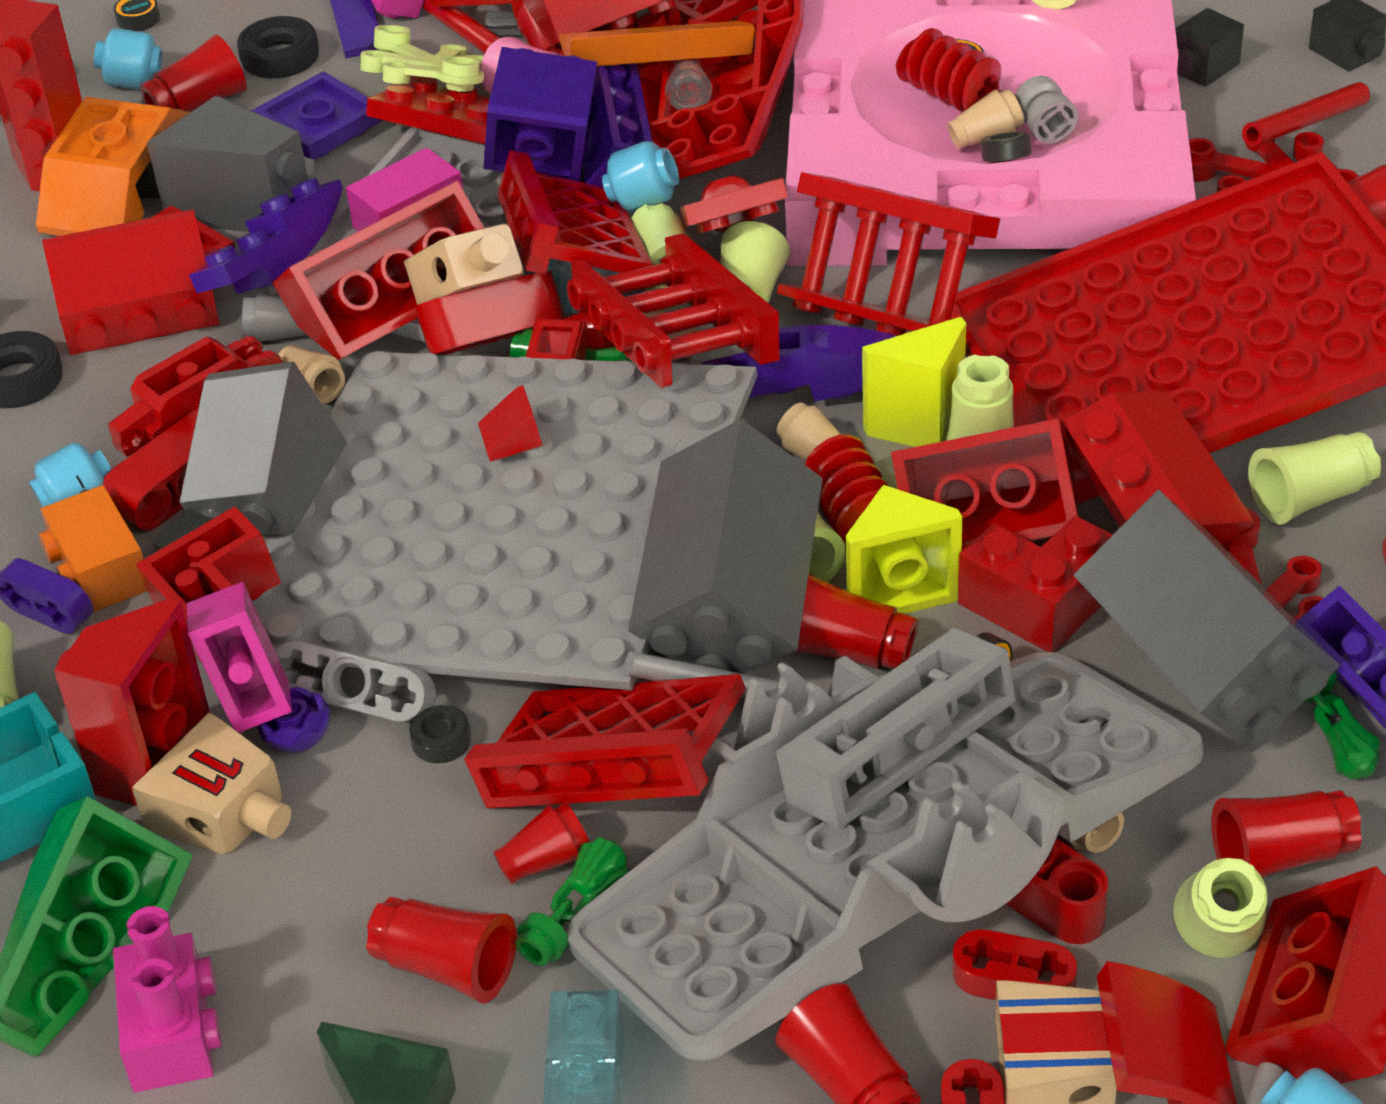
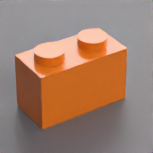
[38,485,147,613]

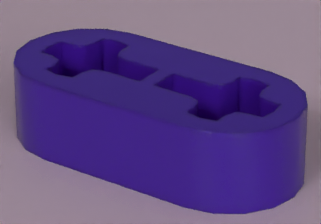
[0,558,93,634]

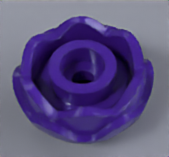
[257,687,331,753]

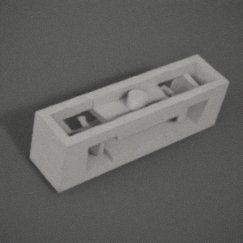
[776,627,1016,829]

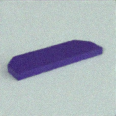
[330,0,378,59]

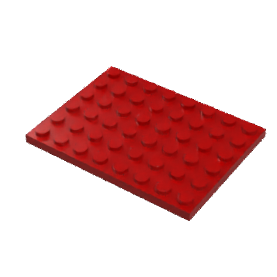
[951,152,1386,504]

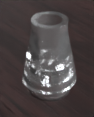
[665,59,712,110]

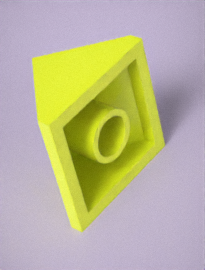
[862,317,966,447]
[846,485,962,614]

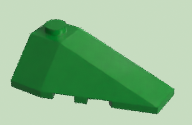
[0,796,193,1057]

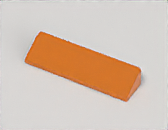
[559,21,755,66]

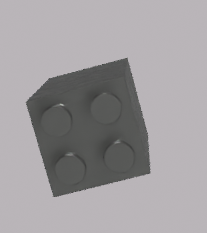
[628,419,822,674]
[1074,489,1341,752]

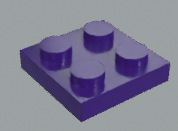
[251,71,384,160]

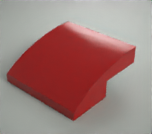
[1096,961,1237,1104]

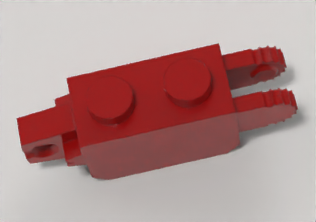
[108,336,283,457]

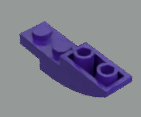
[189,177,343,294]
[701,325,896,402]

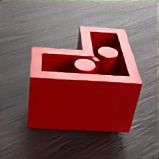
[135,506,281,663]
[958,516,1113,652]

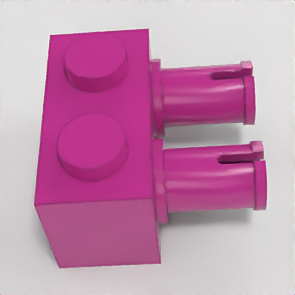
[113,906,222,1093]

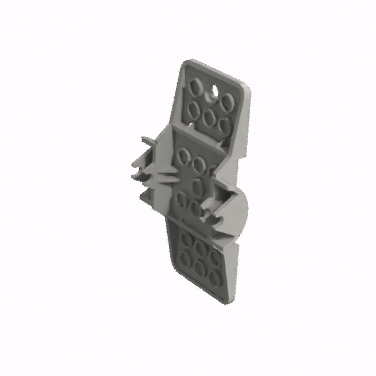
[567,652,1204,1061]

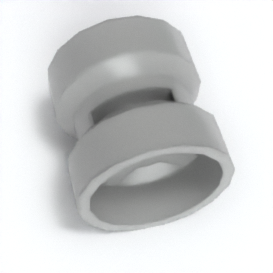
[1015,75,1079,144]

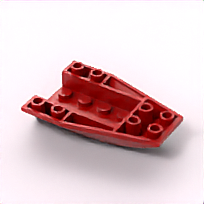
[634,0,804,179]

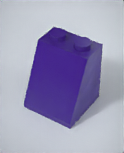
[483,46,597,181]

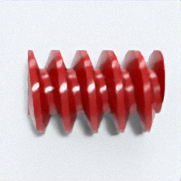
[895,28,1001,112]
[805,434,888,549]

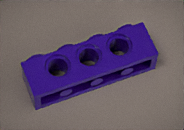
[582,63,653,187]
[1297,585,1386,730]

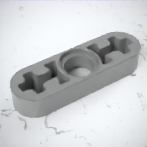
[275,640,436,721]

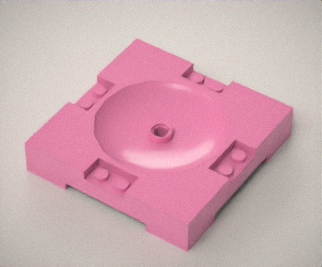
[785,0,1196,266]

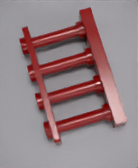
[777,172,1001,342]
[567,233,780,388]

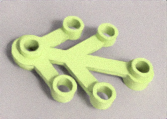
[360,25,484,92]

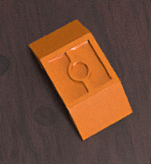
[36,96,191,236]

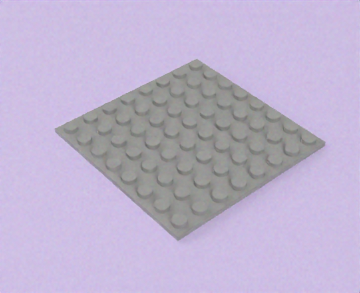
[252,351,758,690]

